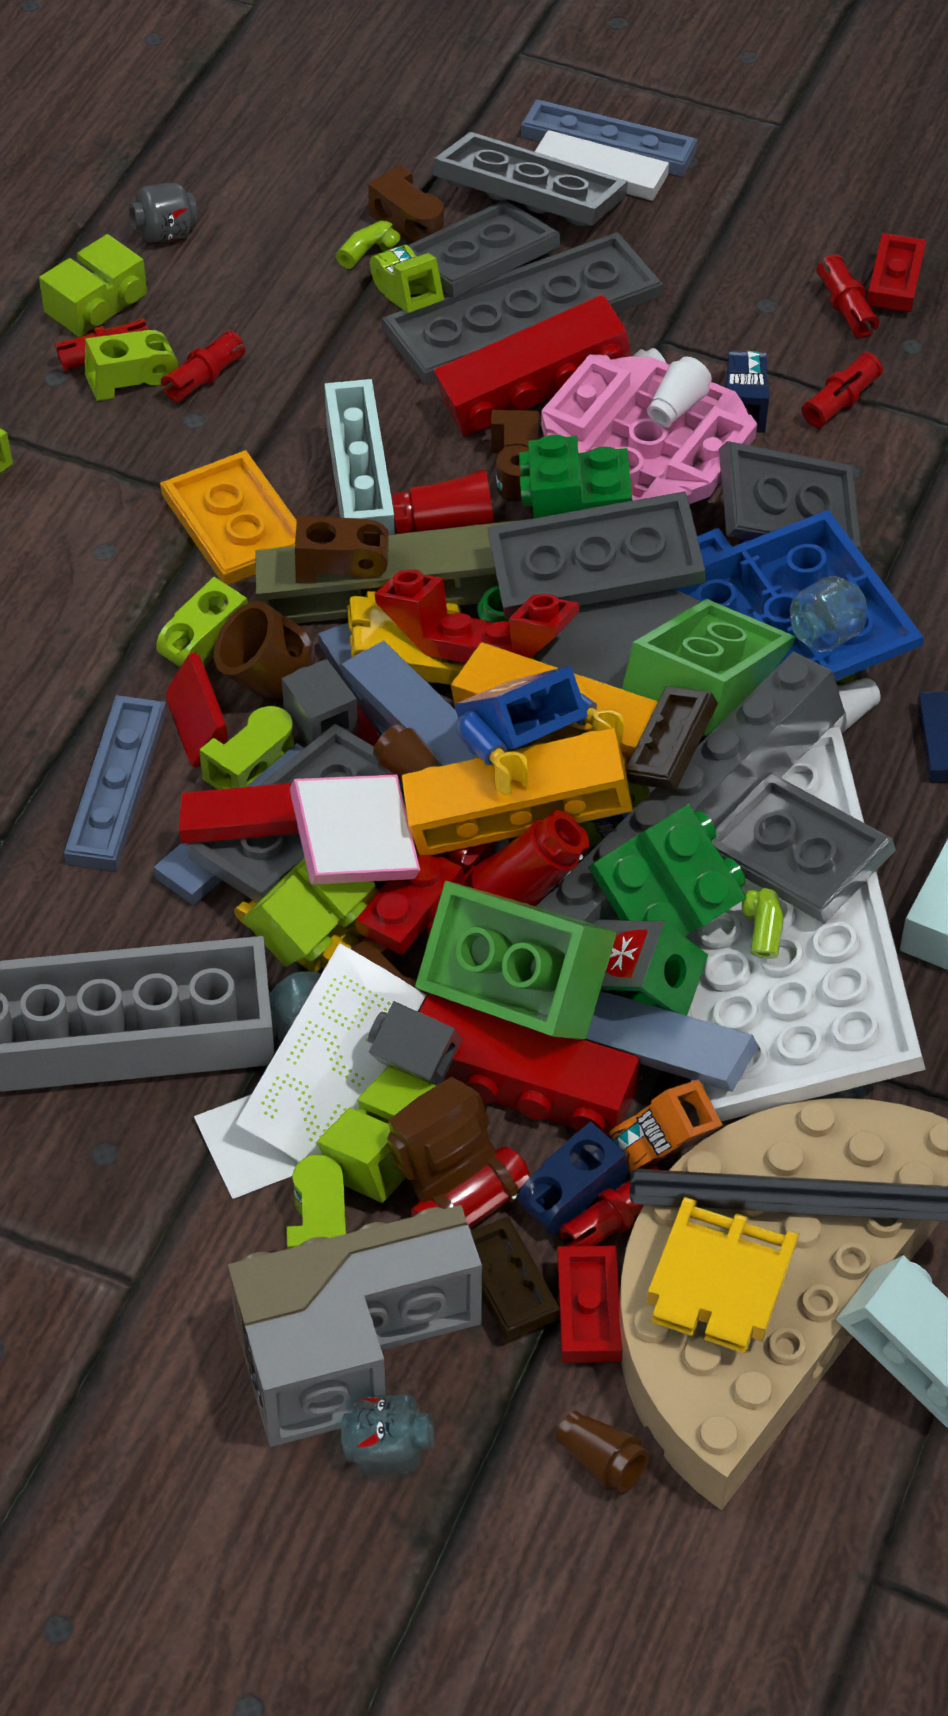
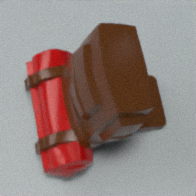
[387,1077,530,1229]

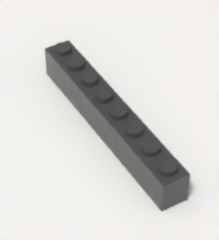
[536,651,845,923]

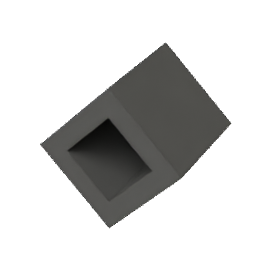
[281,659,358,745]
[368,1001,463,1086]

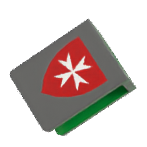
[592,920,708,1016]

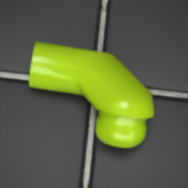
[336,220,400,269]
[741,888,784,959]

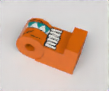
[609,1080,723,1174]

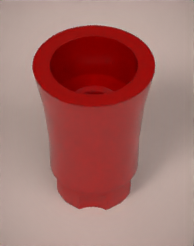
[391,469,494,534]
[472,810,589,906]

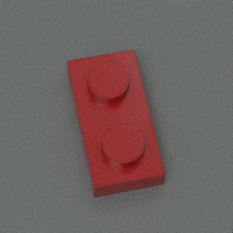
[867,233,926,312]
[356,847,464,956]
[557,1246,622,1363]

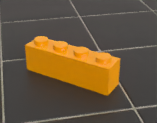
[451,642,658,768]
[402,728,633,856]

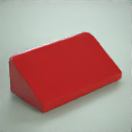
[166,652,228,767]

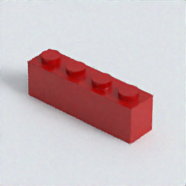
[434,294,632,437]
[420,993,640,1140]

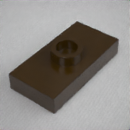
[625,686,718,791]
[471,1216,560,1342]

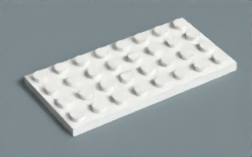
[647,726,926,1121]

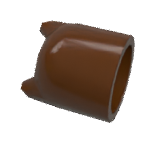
[214,601,315,700]

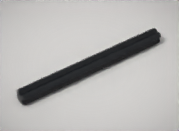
[630,1169,948,1221]

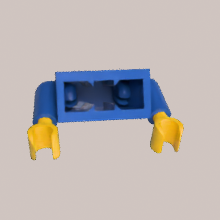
[455,665,624,795]

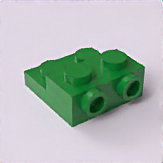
[519,434,633,519]
[587,804,747,937]

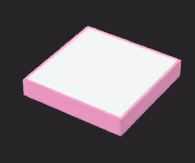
[289,775,420,885]

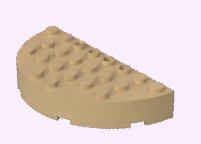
[619,1098,948,1510]

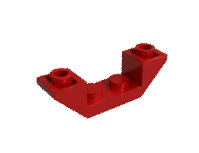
[374,570,580,663]

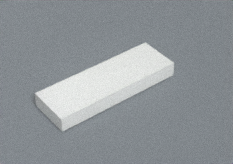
[535,130,669,201]

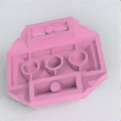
[541,354,757,505]

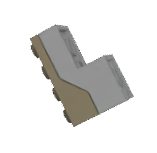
[228,1205,482,1447]

